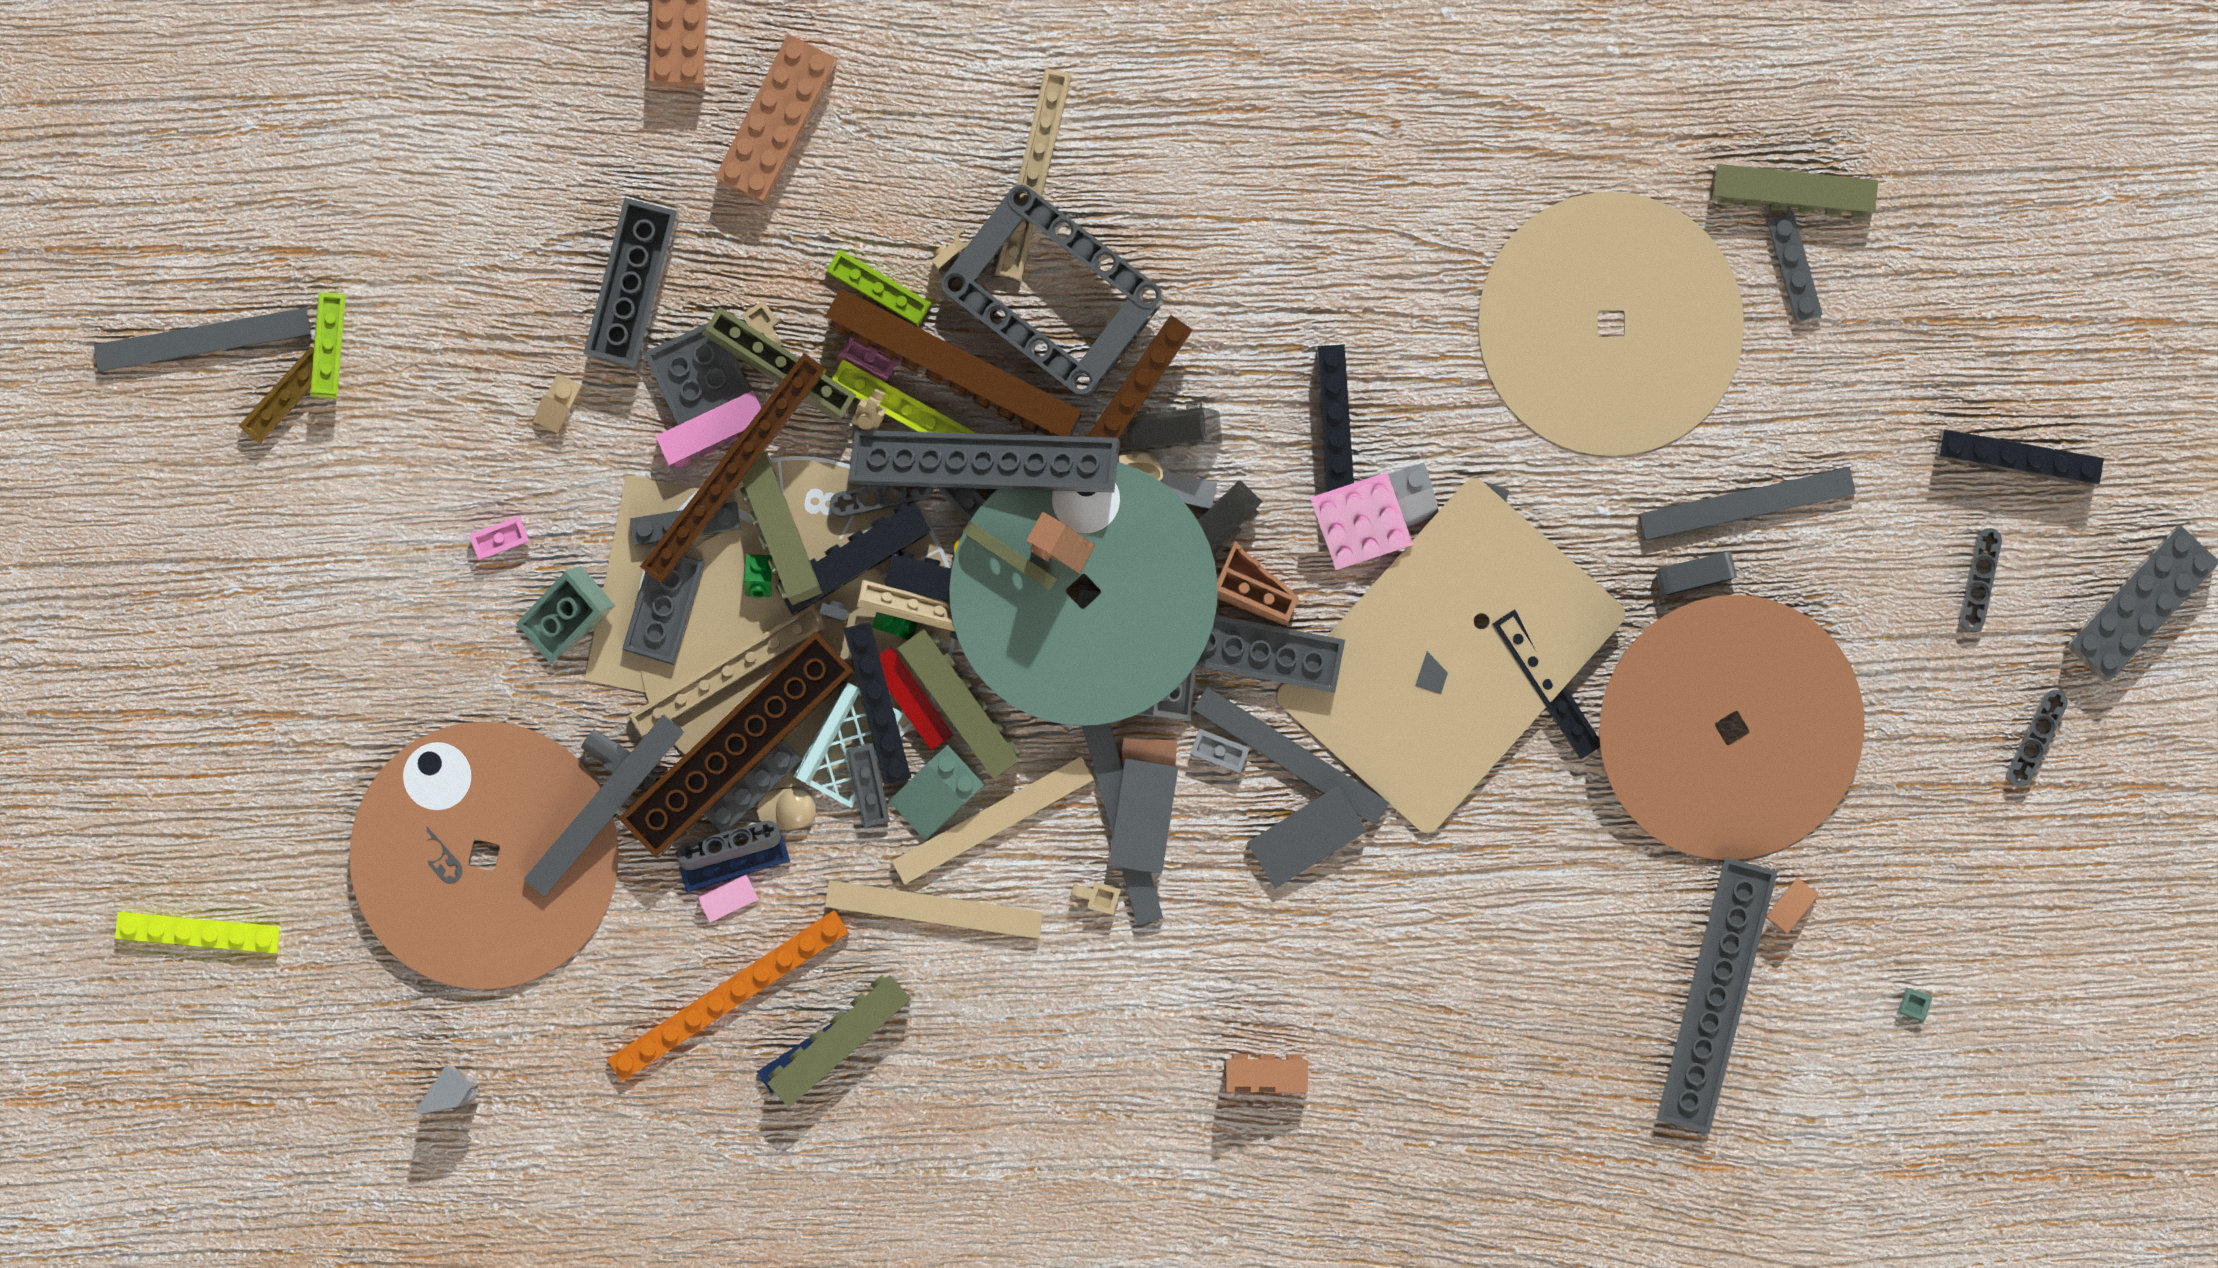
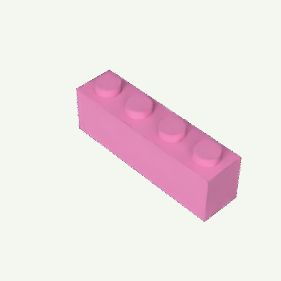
[655,391,761,469]

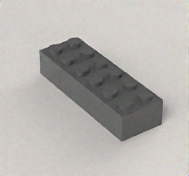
[584,198,679,371]
[2065,525,2218,682]

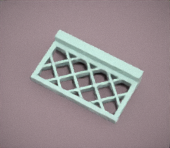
[793,682,903,808]

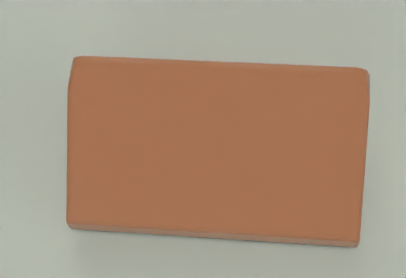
[1121,738,1177,767]

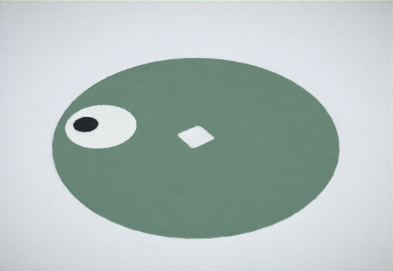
[949,462,1218,726]

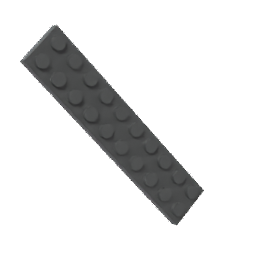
[849,430,1120,493]
[1077,588,1345,693]
[1656,857,1778,1134]

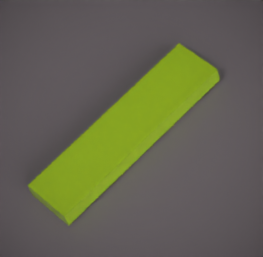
[826,249,932,327]
[310,292,346,399]

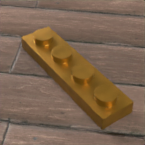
[238,346,314,444]

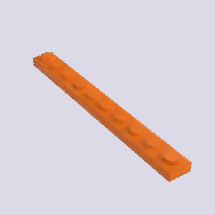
[607,910,849,1082]

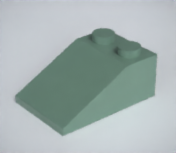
[516,566,615,664]
[889,745,985,841]

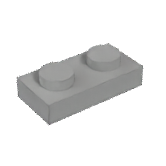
[1190,729,1250,774]

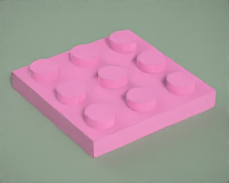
[1310,472,1413,570]

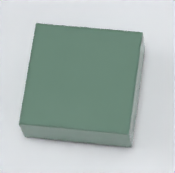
[1897,987,1933,1022]

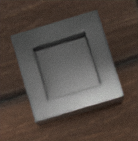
[819,600,849,622]

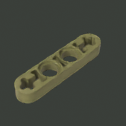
[962,521,1057,591]

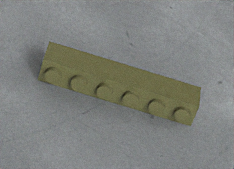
[1711,164,1878,220]
[702,306,856,422]
[740,450,822,605]
[898,629,1021,780]
[767,975,911,1108]

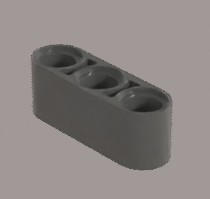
[1655,551,1738,596]

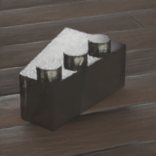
[1127,403,1222,451]
[1198,479,1263,559]

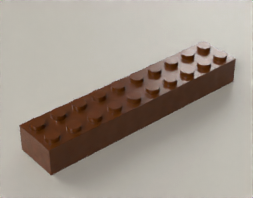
[825,288,1082,436]
[618,631,854,858]

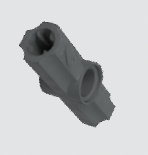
[581,729,660,793]

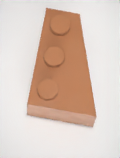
[1026,512,1096,574]
[1217,541,1299,628]
[1225,1053,1308,1093]

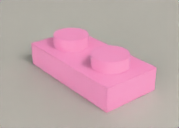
[469,516,530,561]

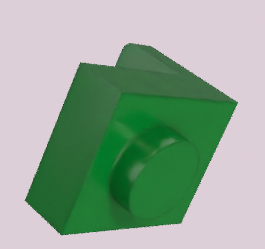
[744,554,773,598]
[872,612,917,640]

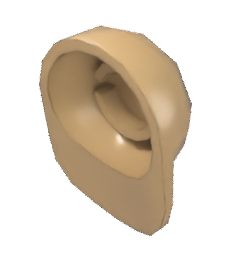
[1118,451,1163,482]
[757,788,816,831]

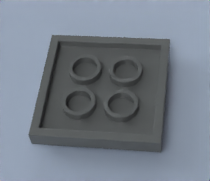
[644,322,751,425]

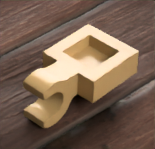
[932,228,972,272]
[741,300,783,346]
[851,389,886,431]
[1071,882,1121,915]

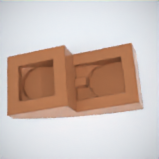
[1765,877,1818,935]

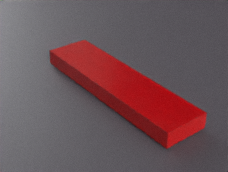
[879,647,953,751]

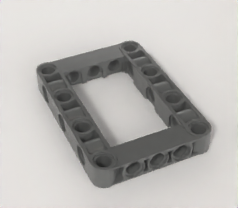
[942,185,1164,397]

